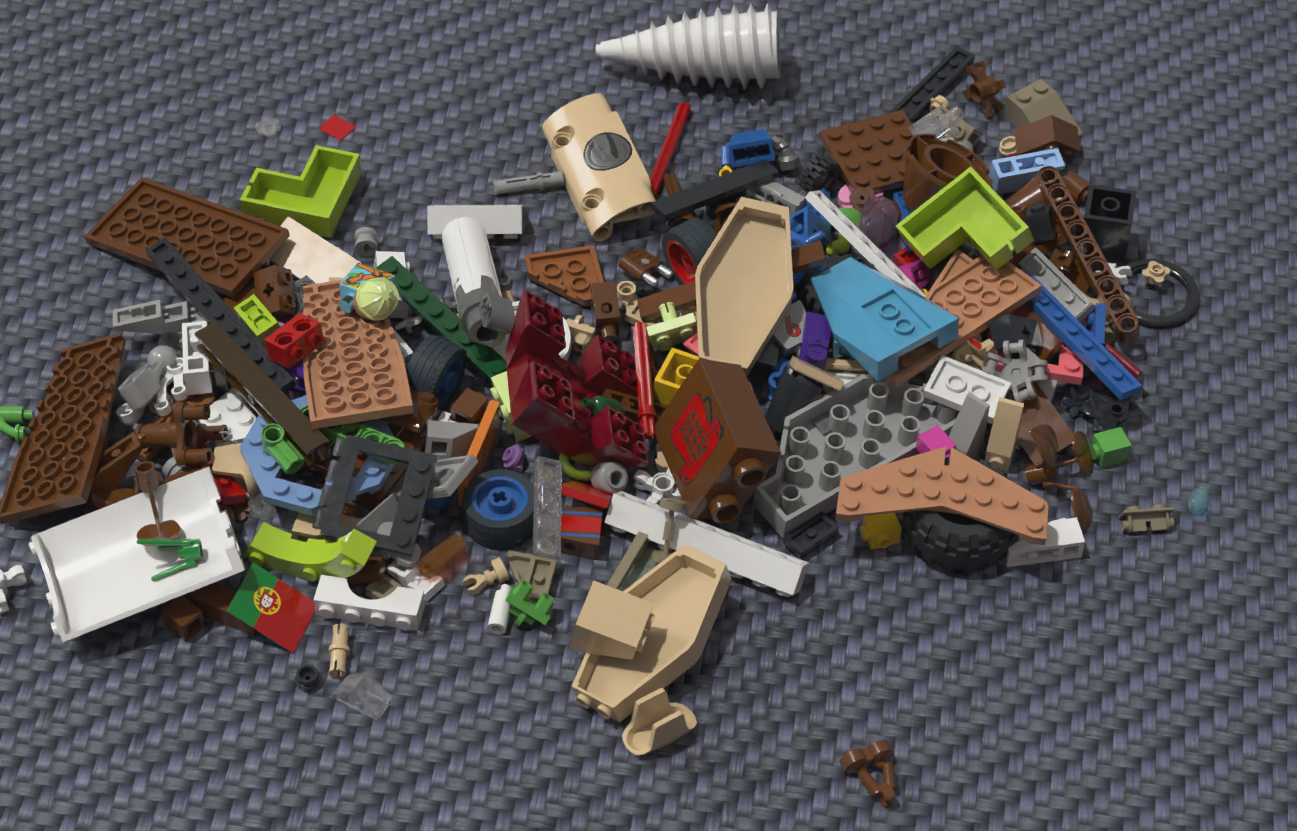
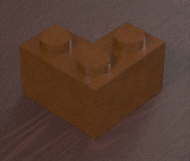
[1014,115,1081,159]

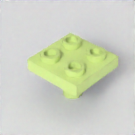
[646,302,697,351]

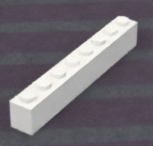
[604,491,809,597]

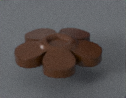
[225,498,253,522]

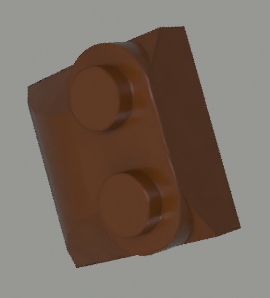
[380,386,441,433]

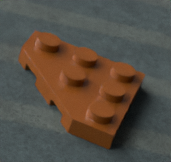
[524,245,604,306]

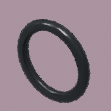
[1109,259,1200,328]

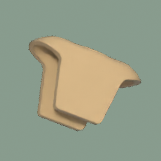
[212,443,259,503]
[622,688,697,755]

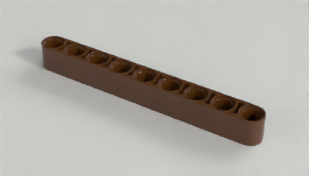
[1037,166,1140,344]

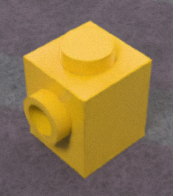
[860,513,902,550]

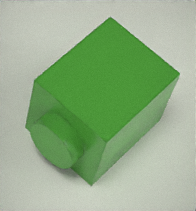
[1089,427,1132,468]

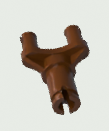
[135,403,229,467]

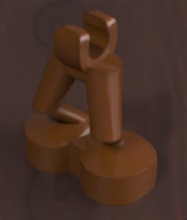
[839,739,897,808]

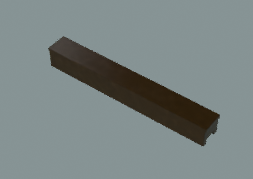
[194,320,331,469]

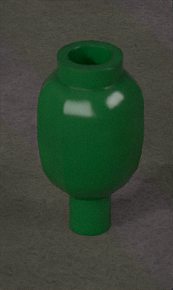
[582,395,625,416]

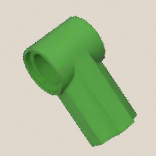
[261,424,305,474]

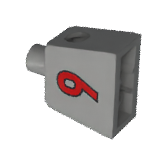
[768,300,806,359]

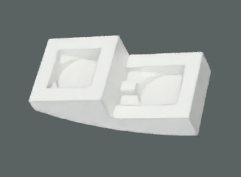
[386,560,445,602]

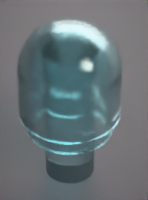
[1187,483,1210,515]

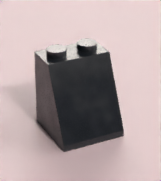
[1084,184,1137,264]

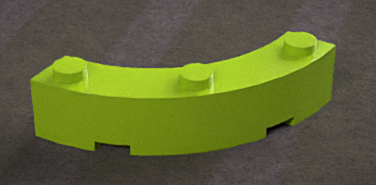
[244,522,377,581]

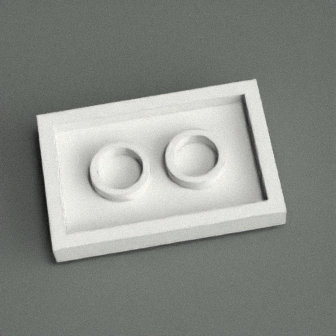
[922,355,1011,424]

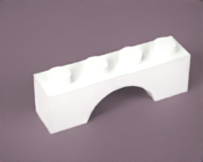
[313,575,425,631]

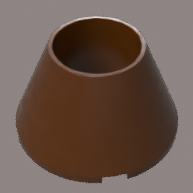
[903,133,993,212]

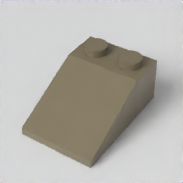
[1004,79,1083,138]

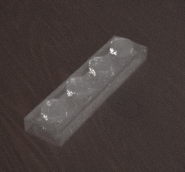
[533,456,562,560]

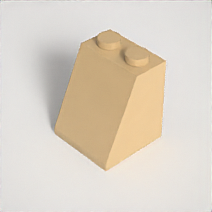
[568,580,655,660]

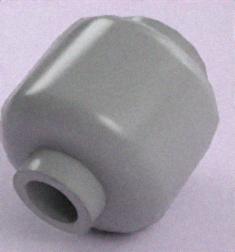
[591,461,628,494]

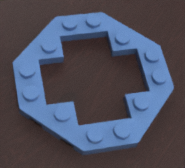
[240,395,395,515]

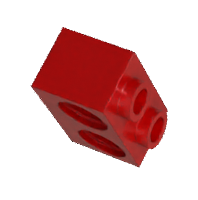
[264,313,325,369]

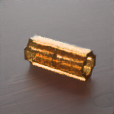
[417,534,467,579]

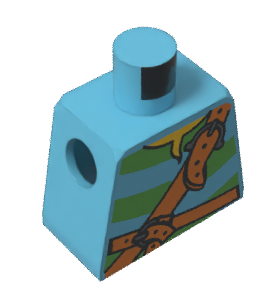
[339,262,397,313]

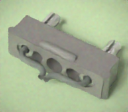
[746,179,808,216]

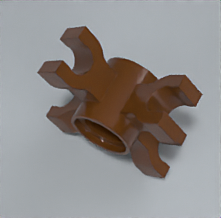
[963,60,1006,118]

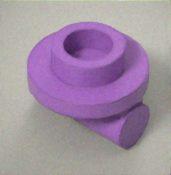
[502,445,525,473]

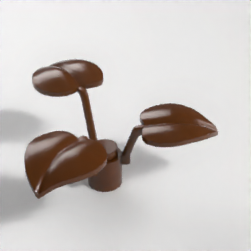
[1025,424,1094,534]
[91,461,207,546]

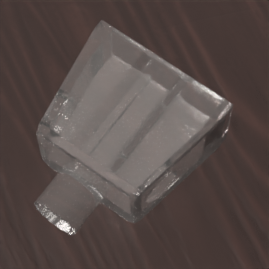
[908,105,965,139]

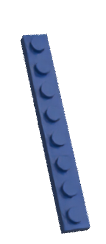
[1020,267,1142,400]

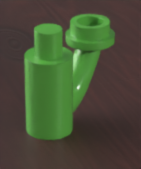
[0,406,35,443]

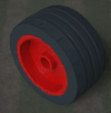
[662,218,717,285]

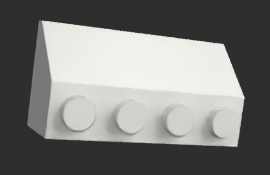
[427,205,523,239]

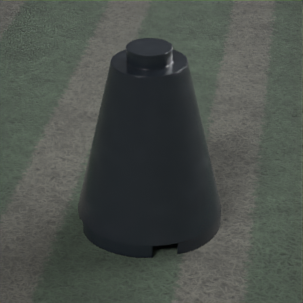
[765,364,828,436]

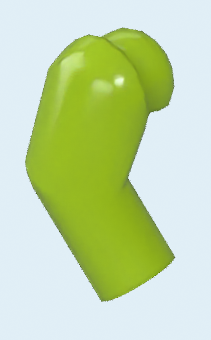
[826,232,850,256]

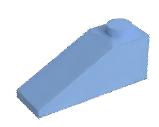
[989,148,1065,195]

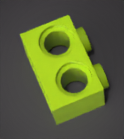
[234,294,280,348]

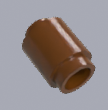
[1062,171,1090,204]

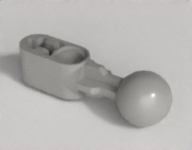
[118,345,178,410]

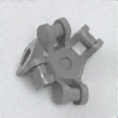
[982,340,1048,403]

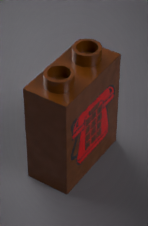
[655,358,781,524]

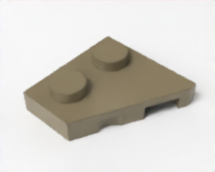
[508,551,557,602]

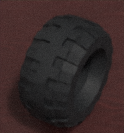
[902,456,1018,573]

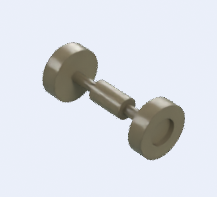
[651,498,686,563]

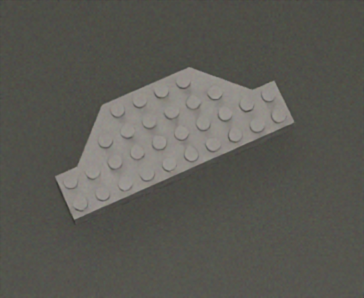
[753,374,959,538]

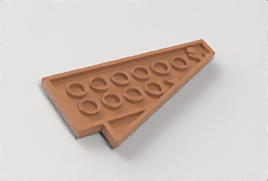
[885,249,1042,388]

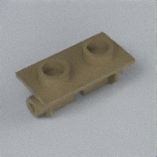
[1118,504,1175,533]

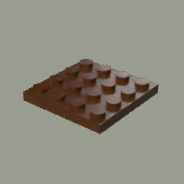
[819,110,918,194]

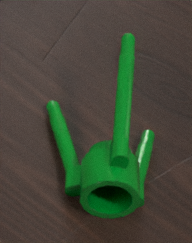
[136,539,203,581]

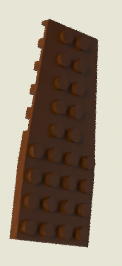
[0,333,126,525]

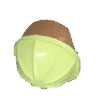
[353,277,399,321]

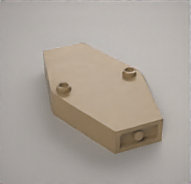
[695,197,793,377]
[572,544,732,722]

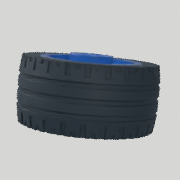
[406,335,467,413]
[462,469,539,550]

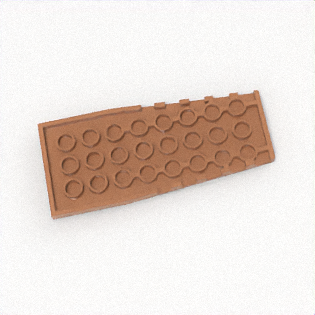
[303,280,414,429]

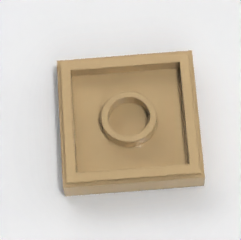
[789,356,844,391]

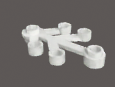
[116,357,188,426]

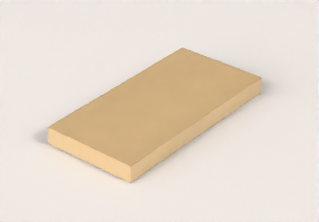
[270,217,361,285]

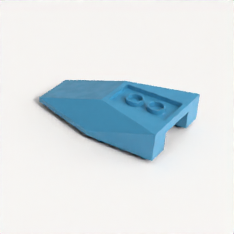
[811,257,959,382]

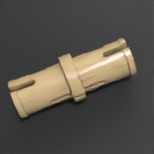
[329,624,350,678]

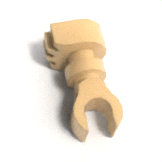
[463,557,510,596]

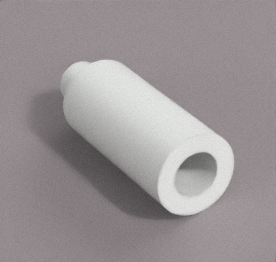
[487,584,512,635]

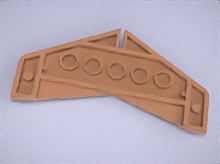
[835,446,1048,545]

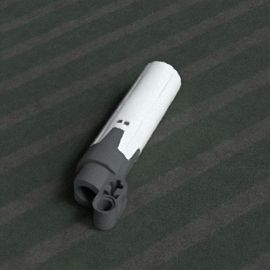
[442,217,515,348]

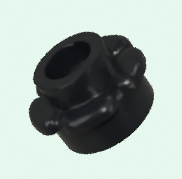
[294,664,321,690]

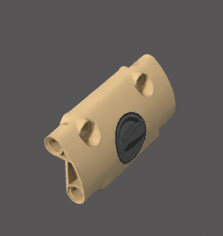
[542,93,656,242]

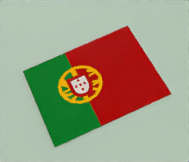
[227,562,315,653]

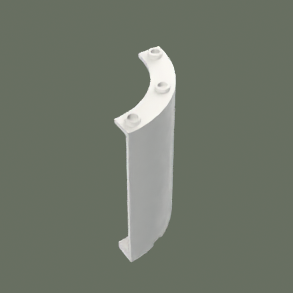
[29,467,245,642]

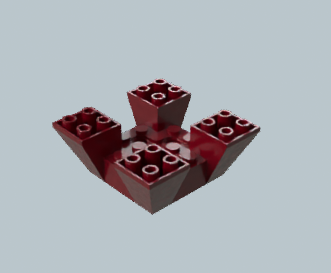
[505,289,649,468]

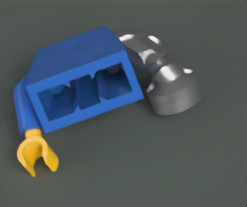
[719,129,800,177]

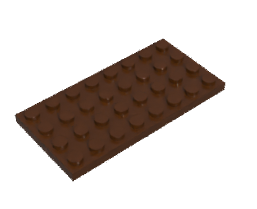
[84,177,290,298]

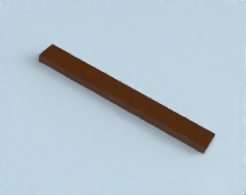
[637,240,827,322]

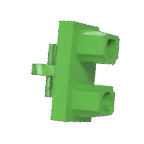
[505,579,555,627]

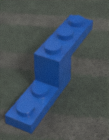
[789,189,831,248]

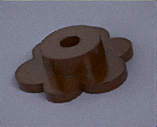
[849,187,876,213]

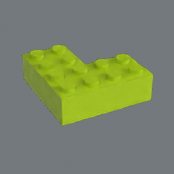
[240,145,362,238]
[896,167,1034,271]

